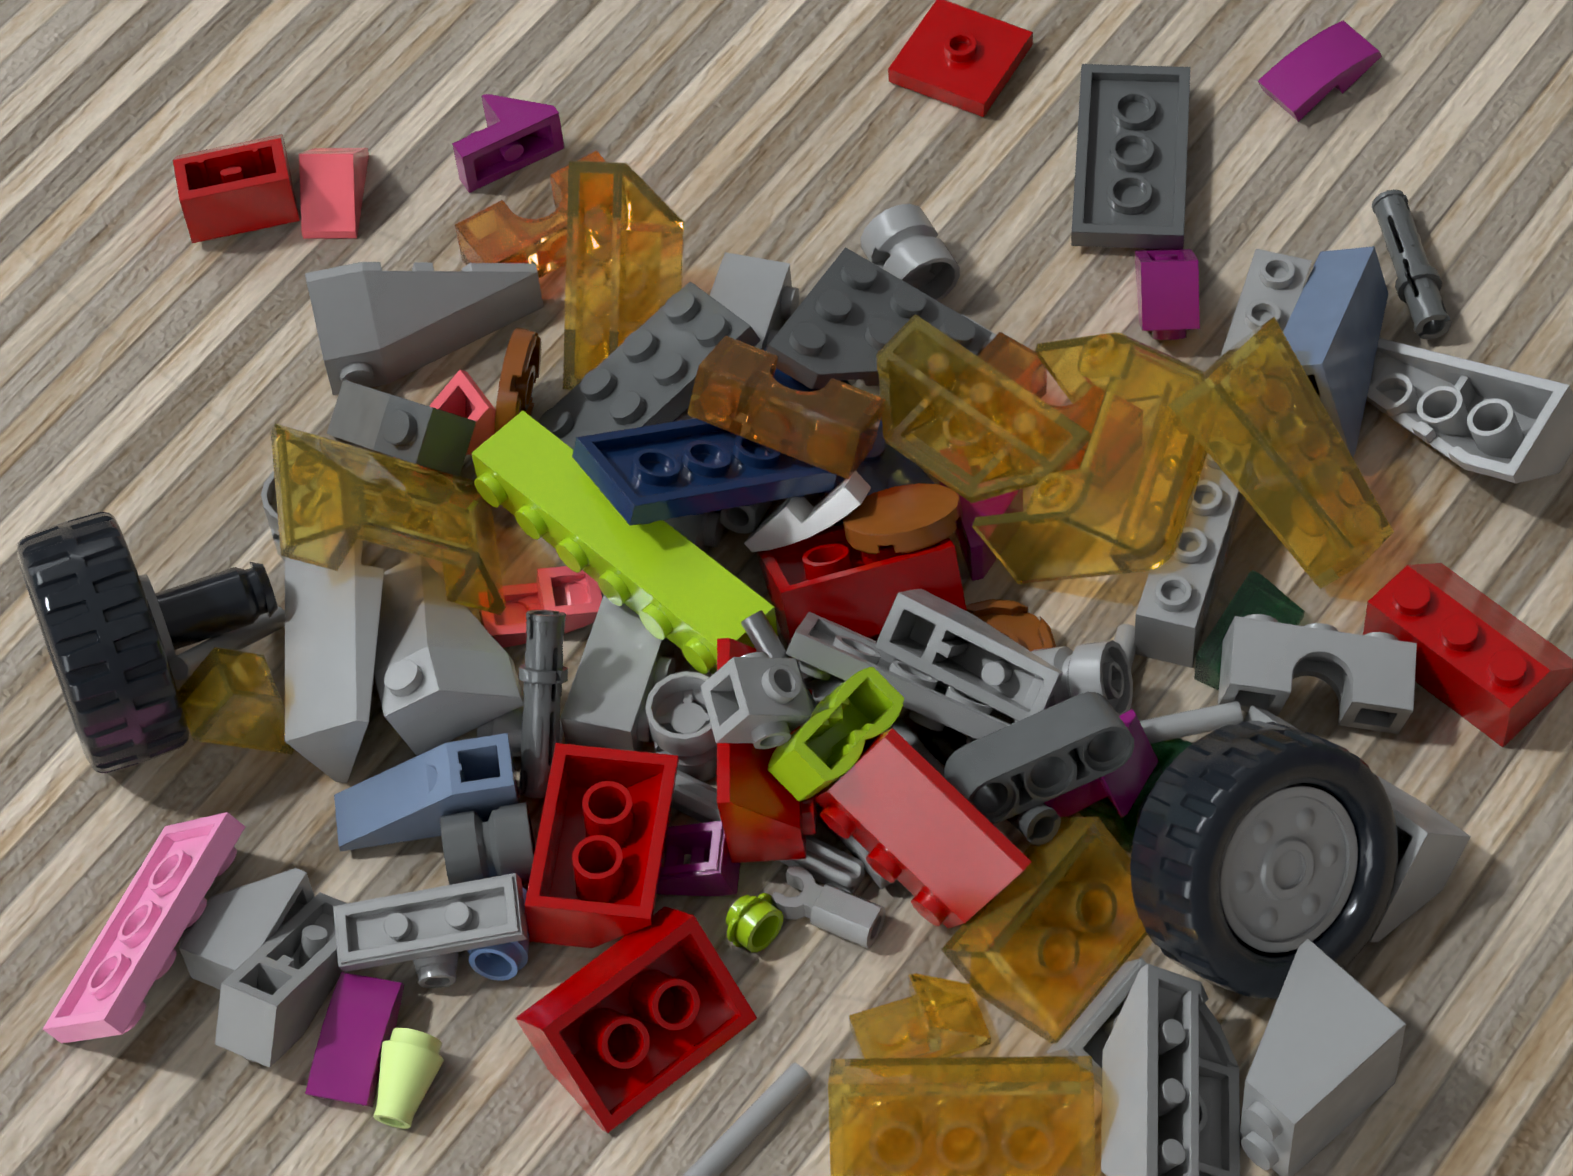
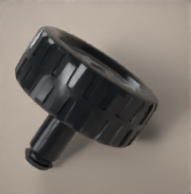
[17,512,278,773]
[1130,721,1398,999]

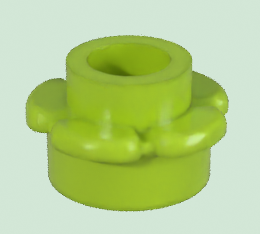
[726,893,783,953]

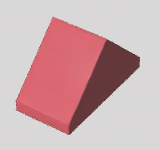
[299,148,369,239]

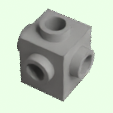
[700,652,812,749]

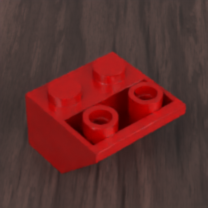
[173,134,300,243]

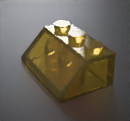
[941,817,1148,1044]

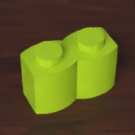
[768,667,904,801]

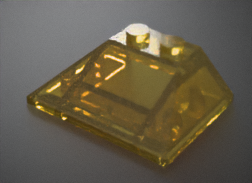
[271,423,506,615]

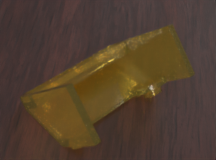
[972,332,1224,584]

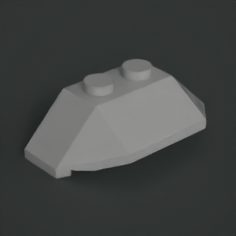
[1101,964,1240,1176]

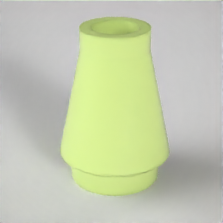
[373,1028,444,1129]

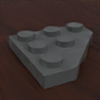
[762,247,992,389]

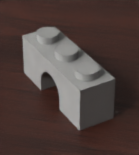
[1218,614,1417,734]

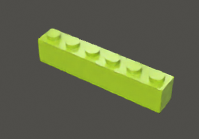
[471,411,778,674]

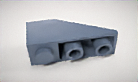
[334,733,520,852]

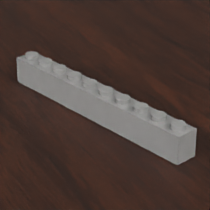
[561,252,800,752]

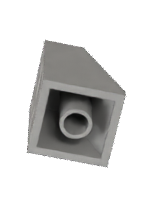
[1240,939,1406,1176]

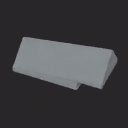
[285,513,384,783]

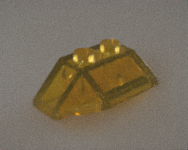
[563,161,684,390]
[876,314,1091,503]

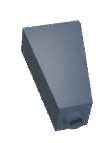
[1266,246,1388,464]

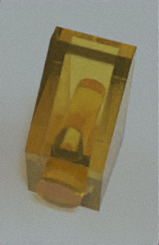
[178,647,295,754]

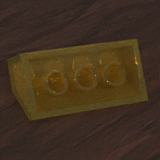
[828,1056,1095,1176]

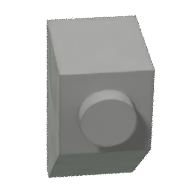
[179,868,315,989]

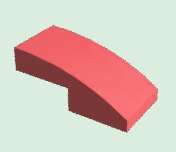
[477,566,602,648]

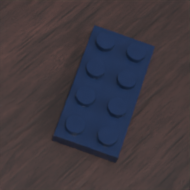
[572,405,838,526]

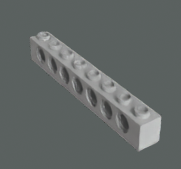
[1134,249,1312,668]

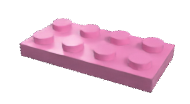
[43,812,245,1044]

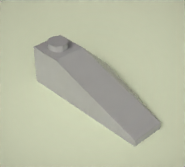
[305,262,544,395]

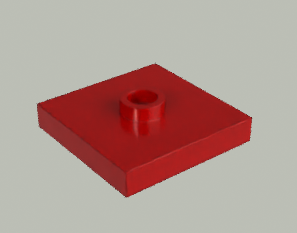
[888,0,1033,117]

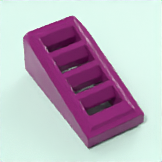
[657,821,741,896]

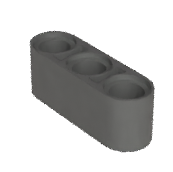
[944,692,1134,824]

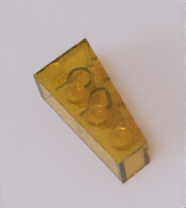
[1169,317,1394,589]

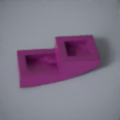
[1258,20,1382,122]
[305,972,405,1107]

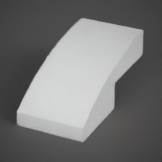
[744,470,871,552]

